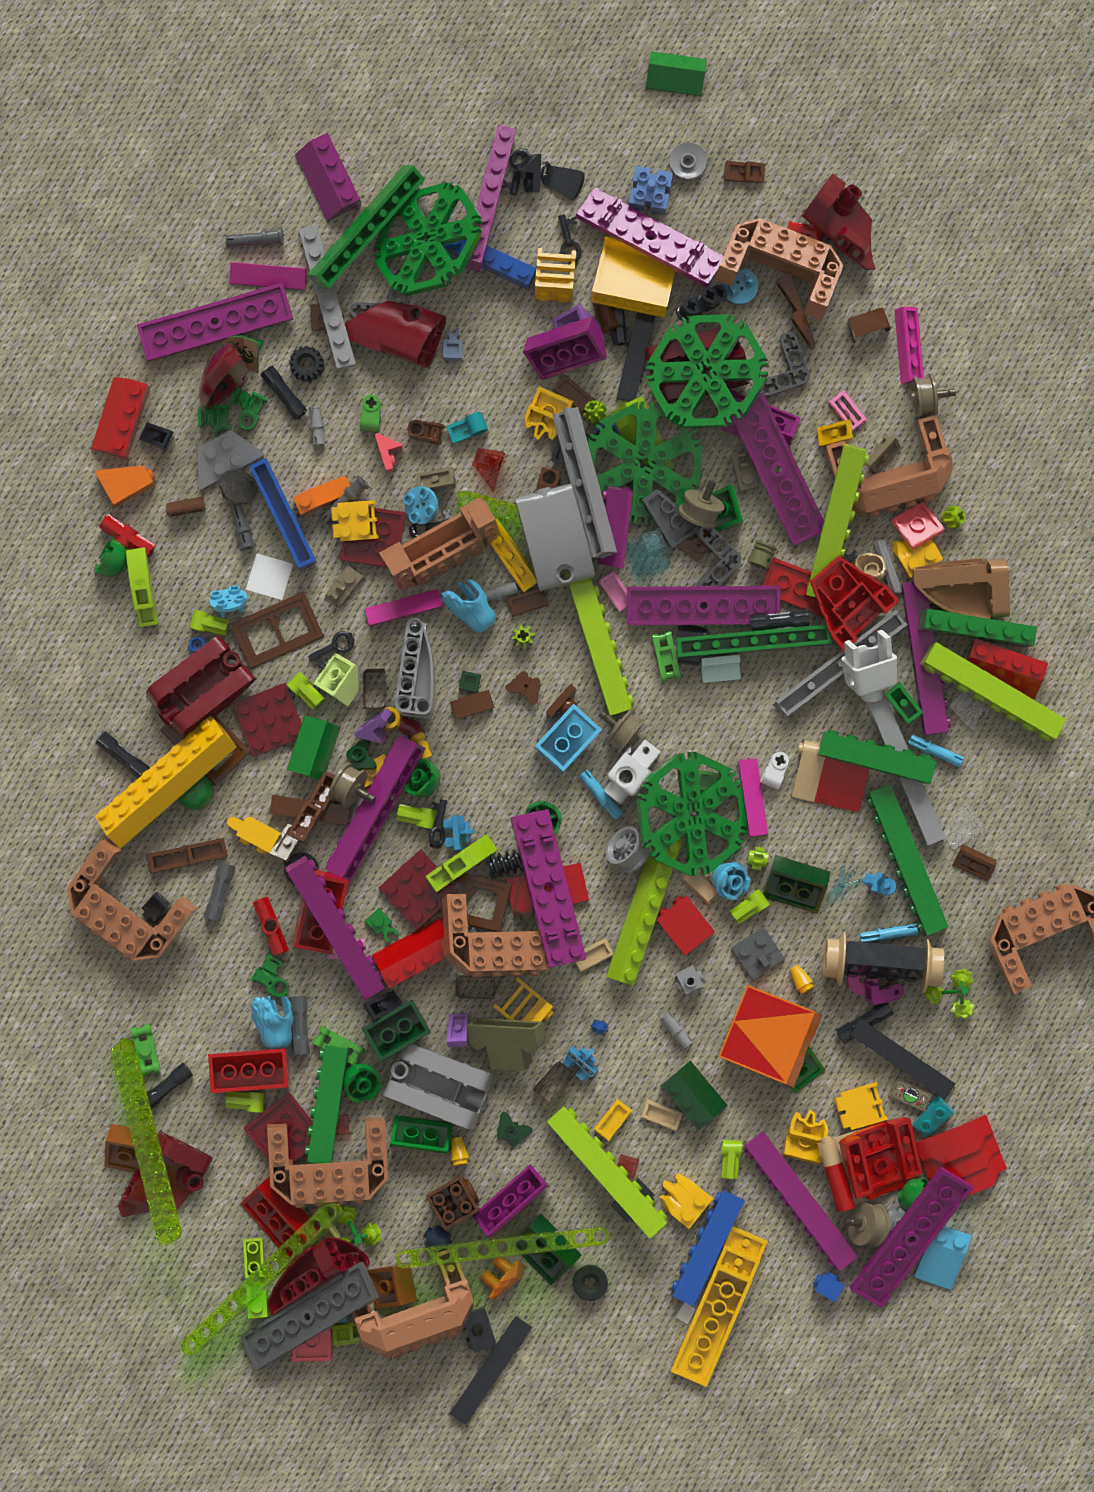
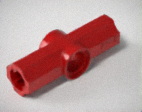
[99,514,156,558]
[252,896,289,956]

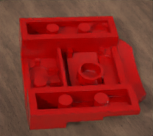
[916,1114,1007,1196]
[839,1117,923,1200]

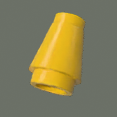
[789,965,814,995]
[450,1137,470,1166]

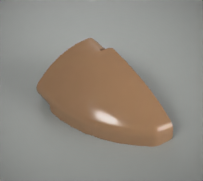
[912,558,1010,619]

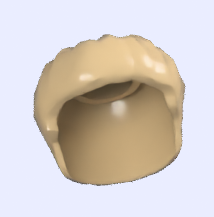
[854,553,887,582]

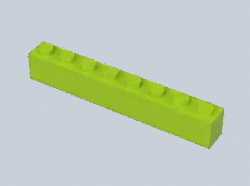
[806,444,869,597]
[564,572,634,717]
[920,642,1067,742]
[606,838,683,986]
[547,1106,669,1240]

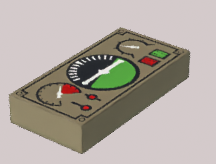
[889,1078,933,1112]

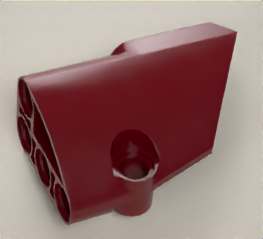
[801,173,876,270]
[345,301,447,368]
[117,1131,213,1217]

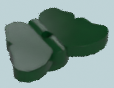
[346,739,377,771]
[497,1112,533,1147]

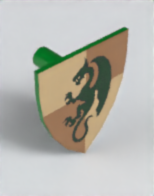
[222,336,263,374]

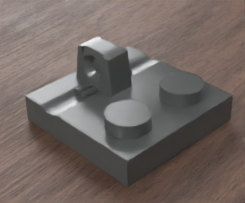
[732,926,785,980]

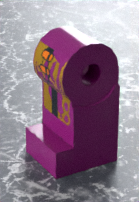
[865,980,904,1005]

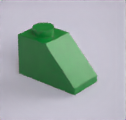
[884,682,923,724]

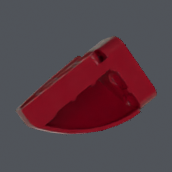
[199,344,249,409]
[267,1237,370,1316]

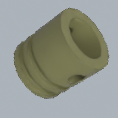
[747,540,777,570]

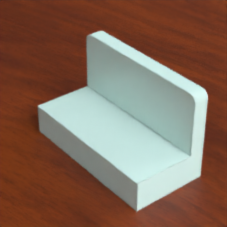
[701,655,741,683]

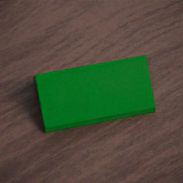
[646,51,707,96]
[286,715,340,781]
[390,1115,452,1154]

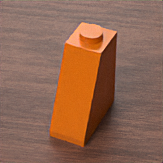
[95,465,156,507]

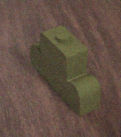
[466,1018,546,1072]

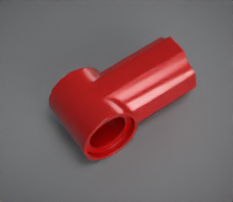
[788,221,824,242]

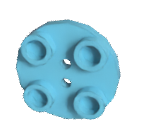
[721,268,759,305]
[403,486,438,524]
[209,585,248,618]

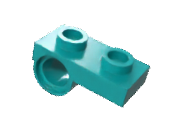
[446,412,489,445]
[912,1096,954,1138]

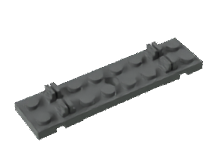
[240,1262,379,1371]

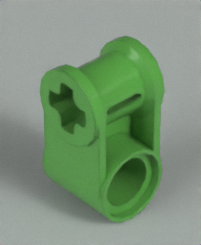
[360,394,381,432]

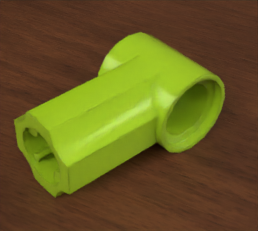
[189,610,230,636]
[286,671,325,710]
[396,804,437,829]
[729,889,770,925]
[225,1091,265,1113]
[721,1139,742,1179]

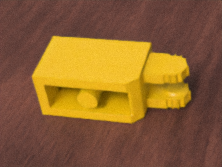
[227,817,281,855]

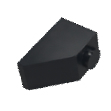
[142,892,172,923]

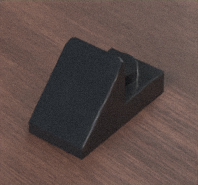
[513,154,542,193]
[139,422,174,452]
[363,990,403,1021]

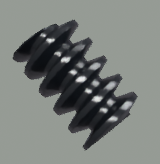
[486,849,524,880]

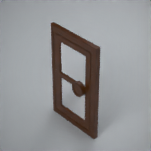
[230,592,324,669]
[160,716,251,786]
[433,873,512,932]

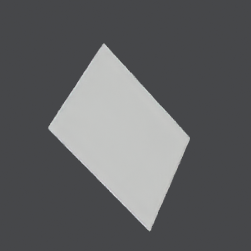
[246,553,293,600]

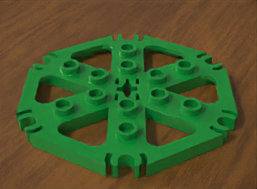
[374,182,483,296]
[646,314,769,429]
[588,401,702,524]
[636,752,748,876]

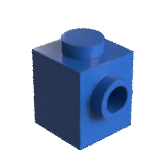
[813,1271,845,1302]

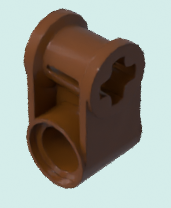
[408,420,445,445]

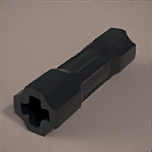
[611,307,629,346]
[260,365,307,421]
[750,610,809,631]
[95,731,150,778]
[836,1003,894,1044]
[137,1062,193,1112]

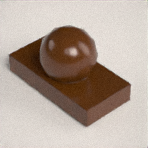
[546,684,578,719]

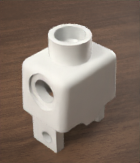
[841,630,897,702]
[604,739,661,804]

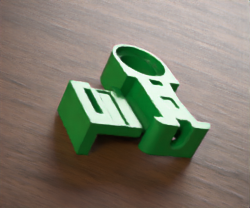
[230,387,268,431]
[198,405,232,437]
[250,953,289,997]

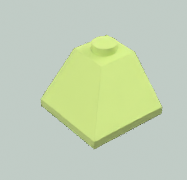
[313,653,359,706]

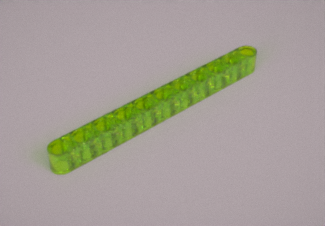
[110,1038,182,1246]
[181,1203,342,1355]
[396,1226,609,1268]

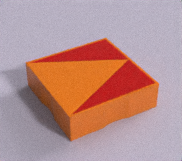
[718,985,822,1088]

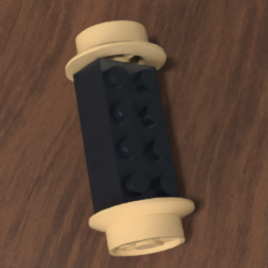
[823,932,944,993]

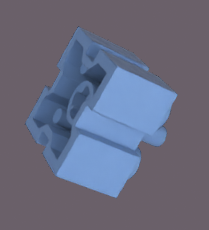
[629,166,673,215]

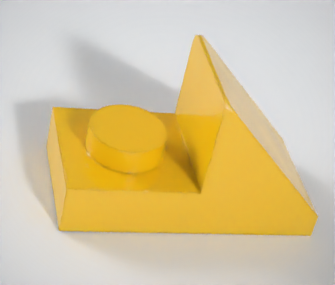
[817,420,853,447]

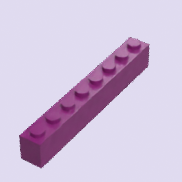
[465,124,516,272]
[901,582,951,736]
[325,734,426,883]
[285,856,385,1000]
[744,1131,858,1271]

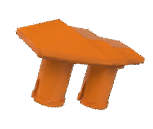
[480,1255,525,1300]

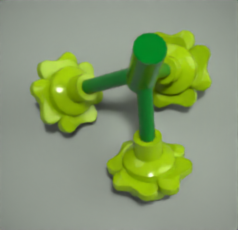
[925,968,974,1019]
[335,1205,382,1246]

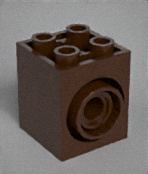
[426,1174,480,1230]

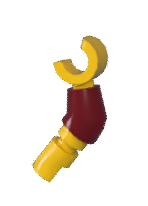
[382,707,432,760]

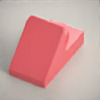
[375,433,403,473]

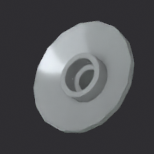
[669,142,707,180]

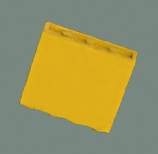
[590,236,675,318]

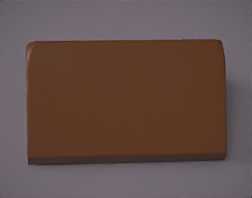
[166,497,206,517]
[952,844,997,881]

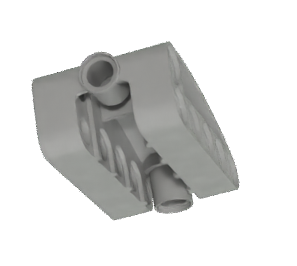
[515,483,595,591]
[395,618,436,720]
[383,1044,495,1130]

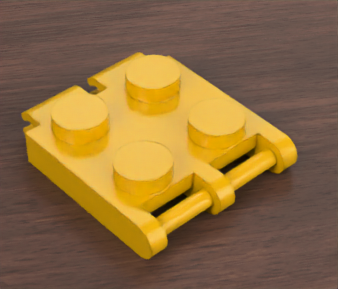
[331,500,379,541]
[834,1082,888,1130]

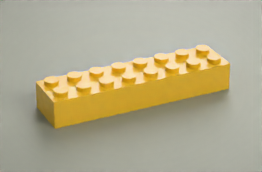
[95,715,237,849]

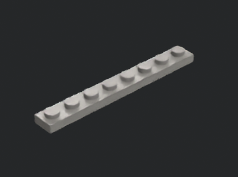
[299,225,356,371]

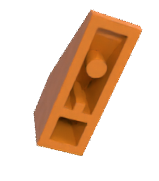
[293,476,350,518]

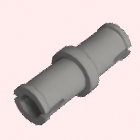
[309,406,325,446]
[484,581,518,602]
[660,1011,693,1049]

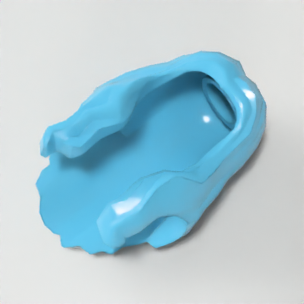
[441,579,496,633]
[251,996,294,1050]

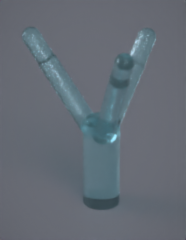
[827,863,865,900]

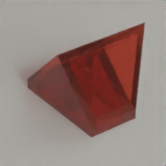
[472,448,506,493]

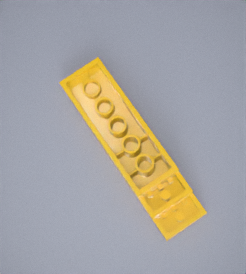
[671,1226,768,1387]

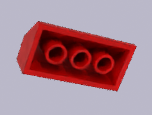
[91,377,150,460]
[966,639,1048,700]
[292,870,349,955]
[372,918,446,989]
[208,1048,290,1093]
[240,1176,323,1262]

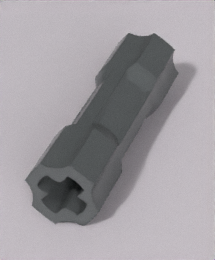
[204,862,235,922]
[289,996,310,1055]

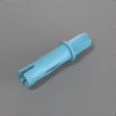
[908,735,964,768]
[579,769,623,820]
[860,923,918,943]

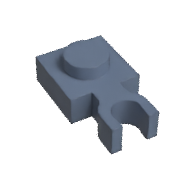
[443,328,462,361]

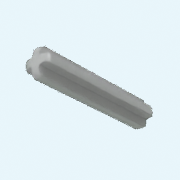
[874,540,902,595]

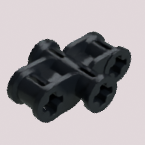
[676,285,728,321]

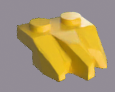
[524,386,574,440]
[893,537,943,578]
[782,1109,828,1165]
[659,1173,713,1229]

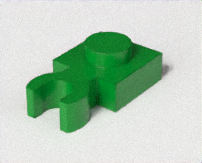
[365,908,398,942]

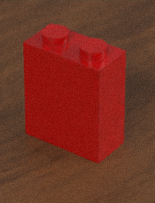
[656,895,715,956]

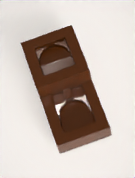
[724,160,765,183]
[450,690,495,720]

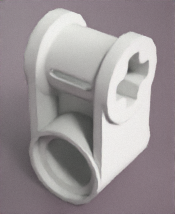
[760,752,789,790]

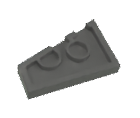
[641,490,699,548]

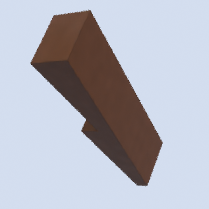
[776,271,816,350]
[287,771,336,843]
[269,795,350,826]
[146,838,228,874]

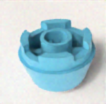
[712,862,751,900]

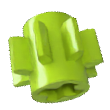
[583,400,608,424]
[942,505,966,529]
[511,624,535,649]
[747,847,769,871]

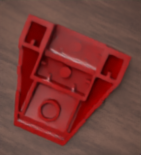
[810,556,900,652]

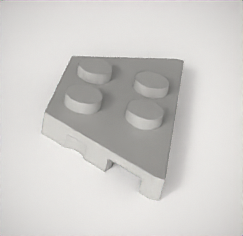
[197,429,264,490]

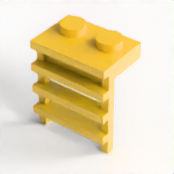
[535,248,576,303]
[493,977,554,1022]

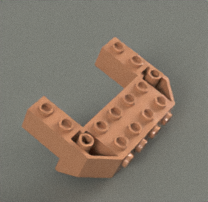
[715,218,843,321]
[825,415,953,518]
[379,497,500,590]
[67,838,198,961]
[987,883,1094,994]
[441,894,548,978]
[267,1117,388,1208]
[352,1247,474,1359]

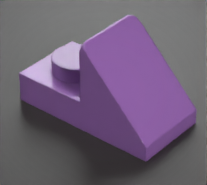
[354,708,392,743]
[447,1013,469,1047]

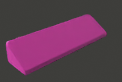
[230,262,307,290]
[894,307,924,384]
[365,589,443,627]
[738,758,768,837]

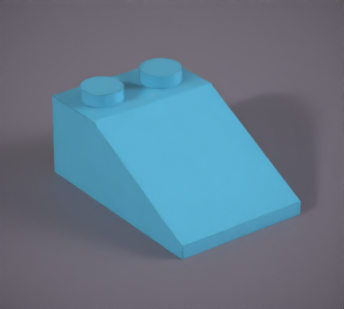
[534,704,602,774]
[914,1226,972,1290]

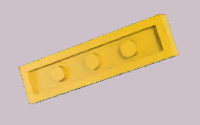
[490,518,537,592]

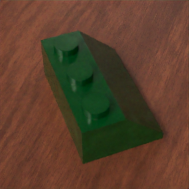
[763,855,831,914]
[362,999,431,1062]
[661,1060,727,1131]
[510,1214,582,1285]

